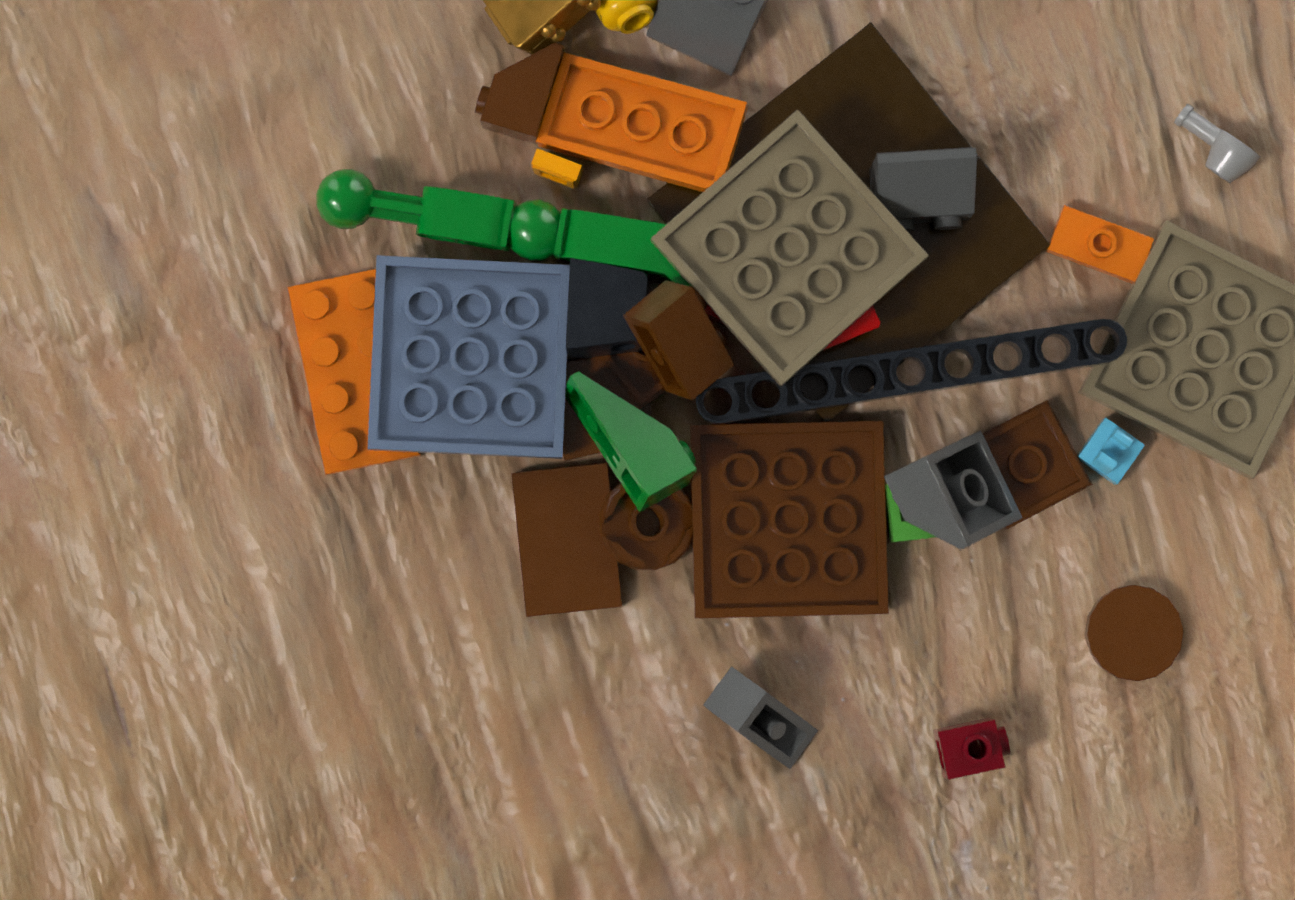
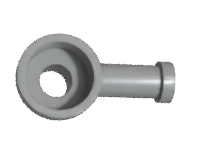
[1174,104,1260,183]

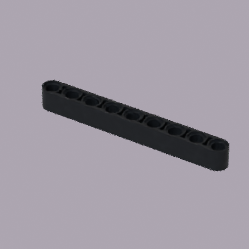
[696,319,1127,425]

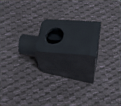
[566,258,649,360]

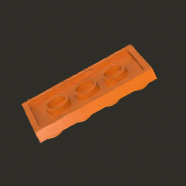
[536,52,748,192]
[288,269,421,476]

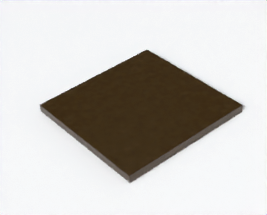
[647,22,1051,422]

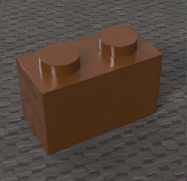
[623,280,734,400]

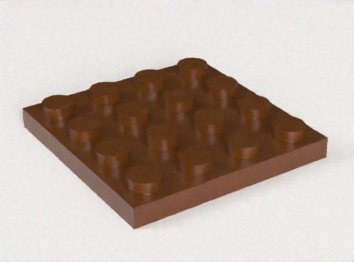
[690,421,889,619]

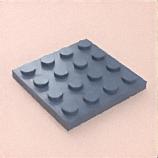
[368,255,570,459]

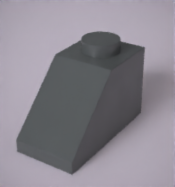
[703,666,818,769]

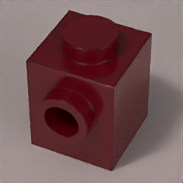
[933,718,1010,780]

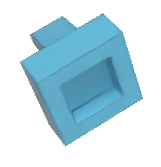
[1077,417,1145,485]

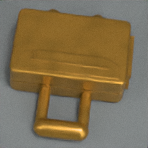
[483,0,602,55]

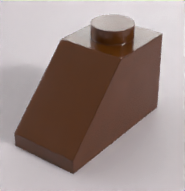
[475,43,564,145]

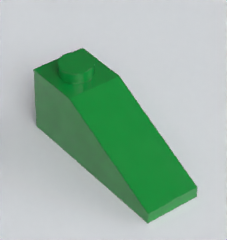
[565,372,697,512]

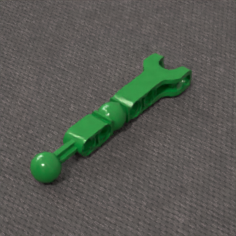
[316,169,707,305]

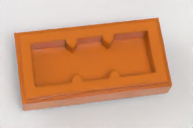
[1046,205,1154,284]

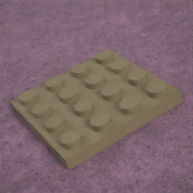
[651,110,929,387]
[1079,221,1295,479]

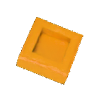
[531,148,583,189]

